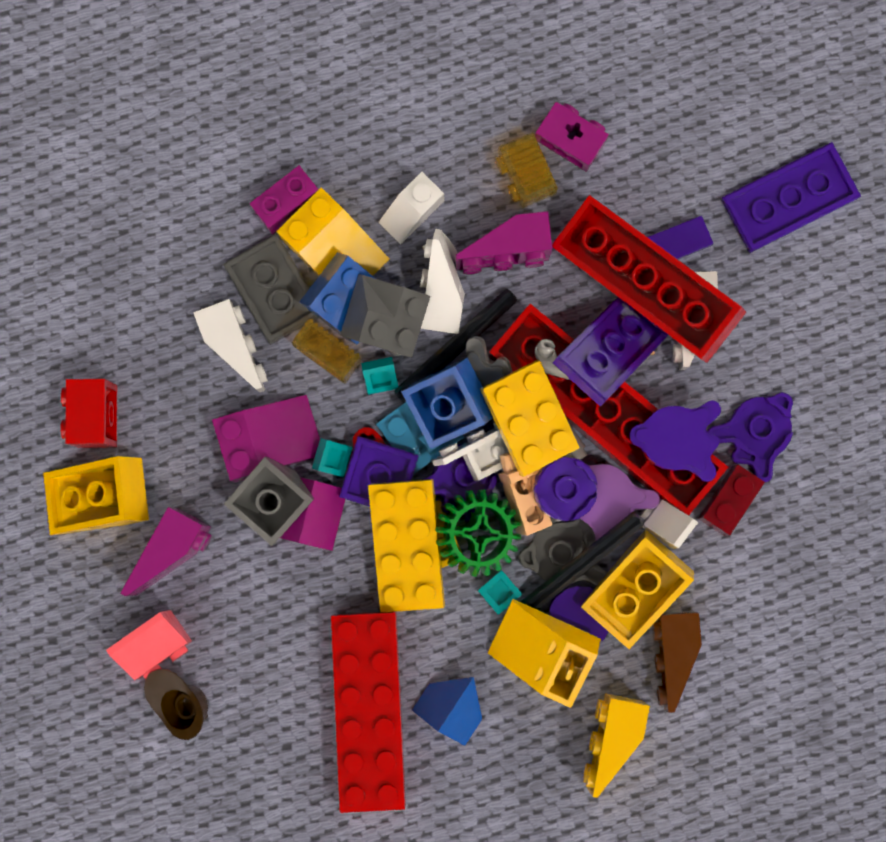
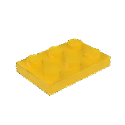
[480,360,580,477]

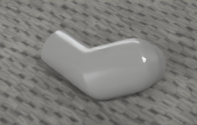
[535,339,570,380]

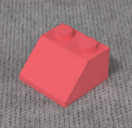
[106,610,192,680]

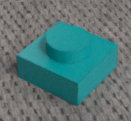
[361,357,398,395]
[312,438,352,477]
[477,570,522,615]

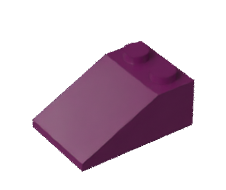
[212,395,320,483]
[120,507,212,597]

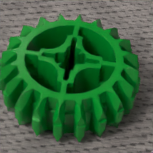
[435,489,521,577]

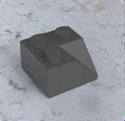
[340,274,430,358]

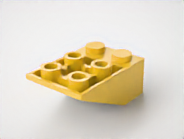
[488,599,601,708]
[583,693,650,798]

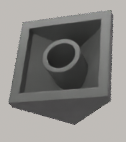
[224,456,314,546]

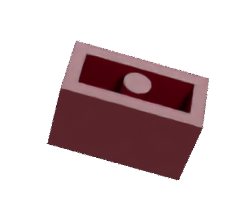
[698,464,765,536]

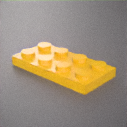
[368,479,445,613]

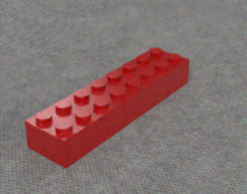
[488,304,729,516]

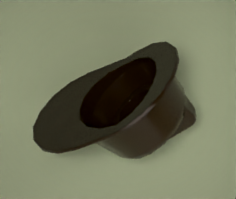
[144,669,208,740]

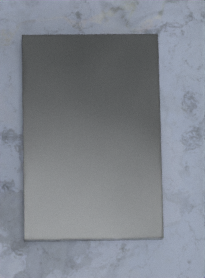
[223,233,318,345]

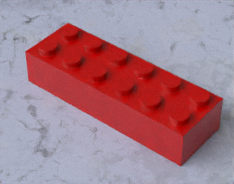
[552,195,747,363]
[331,611,406,813]

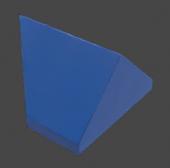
[412,677,482,746]

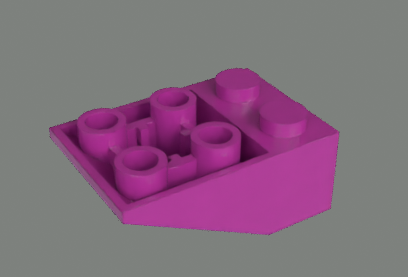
[456,211,552,275]

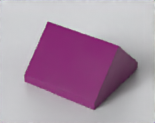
[280,477,346,551]

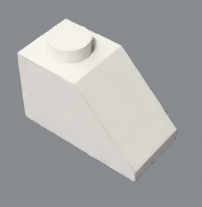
[379,172,444,245]
[640,500,698,549]

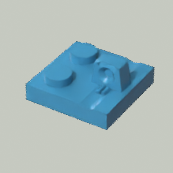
[376,402,464,474]

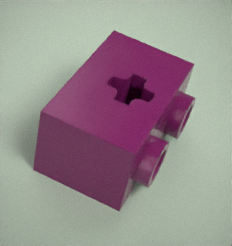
[534,102,609,172]
[249,165,319,235]

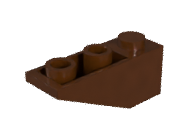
[652,612,702,713]

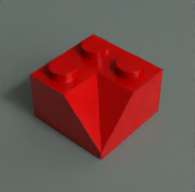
[60,379,117,448]

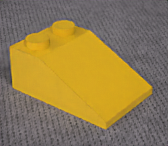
[276,187,390,276]
[43,456,149,535]
[581,530,694,649]

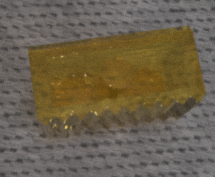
[495,132,558,209]
[292,319,362,384]

